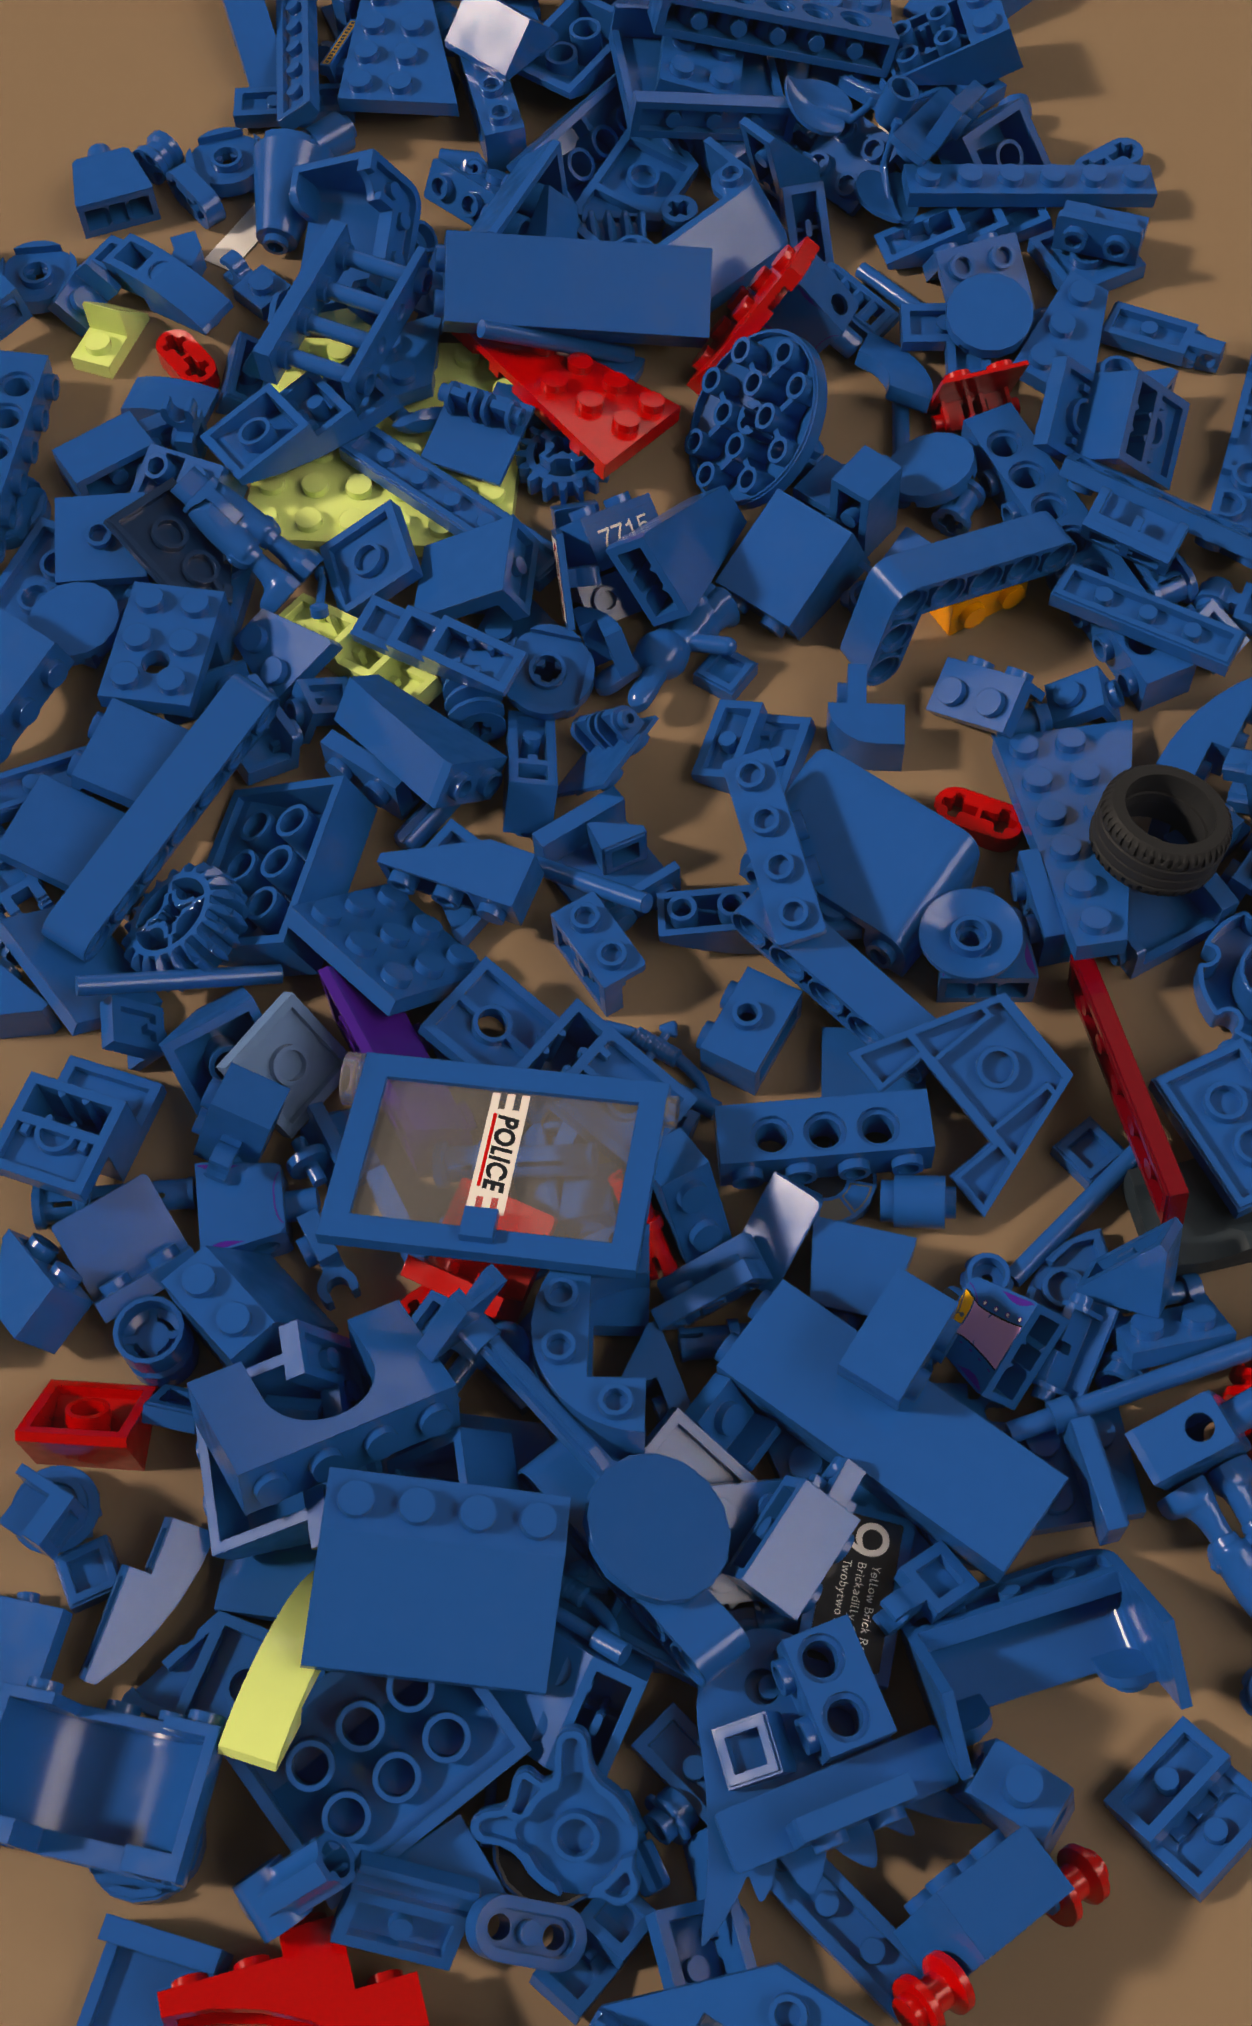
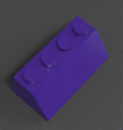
[318,966,478,1180]

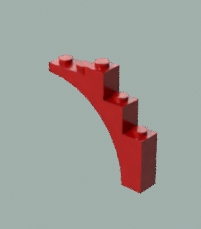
[157,1912,430,2026]

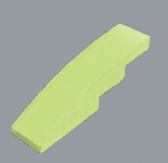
[279,593,443,706]

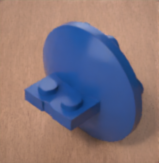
[684,329,828,510]

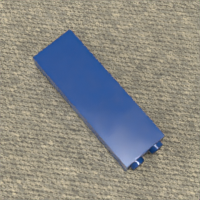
[434,230,712,348]
[714,1279,1068,1584]

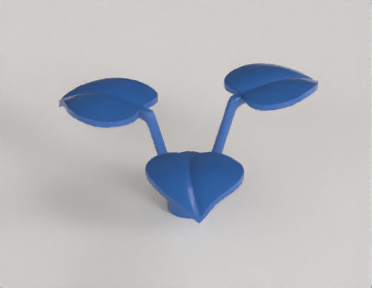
[784,75,938,225]

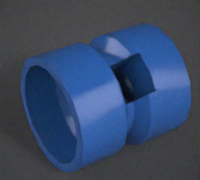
[112,1296,200,1388]

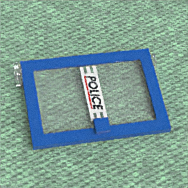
[315,1051,680,1280]

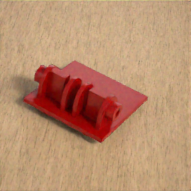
[924,359,1029,433]

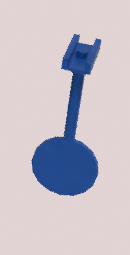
[416,1263,731,1605]

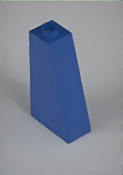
[605,485,747,627]

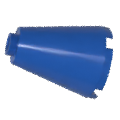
[253,128,334,255]

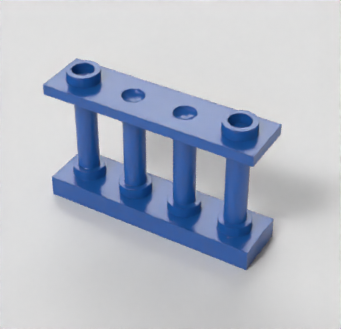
[253,219,433,411]

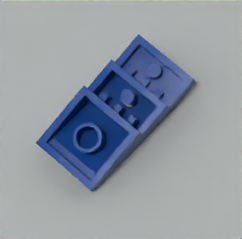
[199,354,403,486]

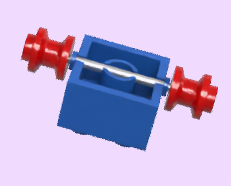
[892,1824,1110,2026]

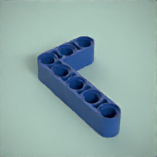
[840,511,1077,686]

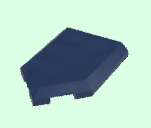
[103,477,233,606]

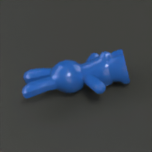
[594,583,740,713]

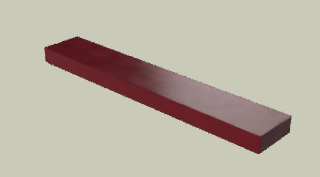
[1067,954,1189,1224]

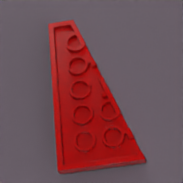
[451,332,681,480]

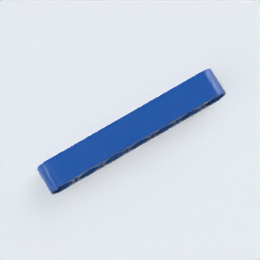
[41,673,280,962]

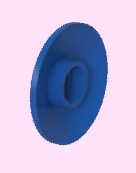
[919,888,1023,981]

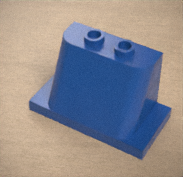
[195,1319,383,1560]

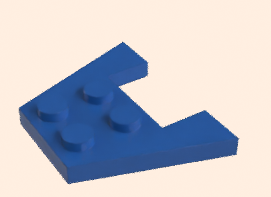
[847,992,1074,1217]

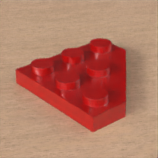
[687,236,820,395]

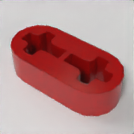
[156,329,220,389]
[933,786,1023,852]

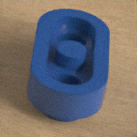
[465,1892,587,1972]

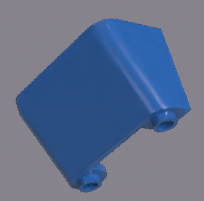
[267,148,421,338]
[739,749,980,977]

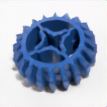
[121,862,251,993]

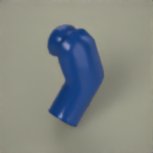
[438,148,489,175]

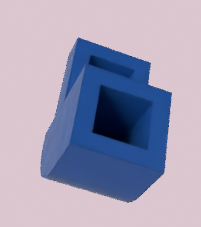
[826,663,905,771]

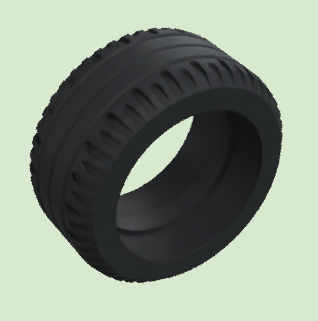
[1089,764,1233,897]

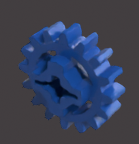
[515,425,609,505]

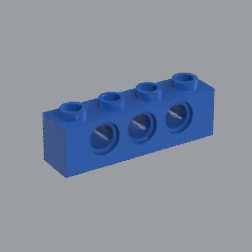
[455,53,527,172]
[714,1088,936,1189]

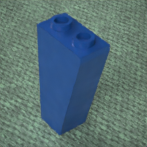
[334,674,508,809]

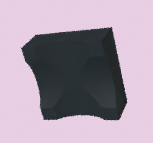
[1121,1158,1252,1277]

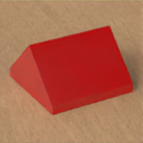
[15,1379,158,1471]

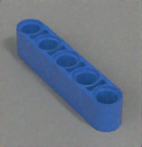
[731,887,936,1084]
[517,1440,750,1688]

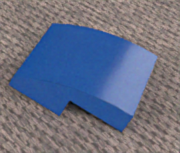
[691,699,817,794]
[1103,1716,1252,1903]

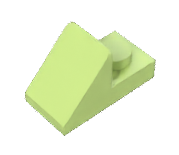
[71,301,150,379]

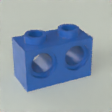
[771,1614,897,1767]

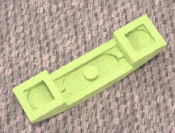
[218,1570,321,1772]

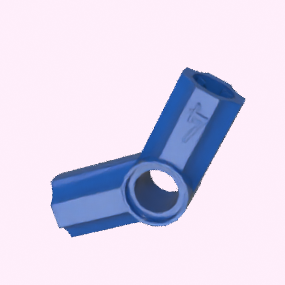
[232,1830,356,1943]

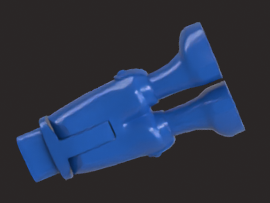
[170,466,324,614]
[1156,1453,1252,1619]

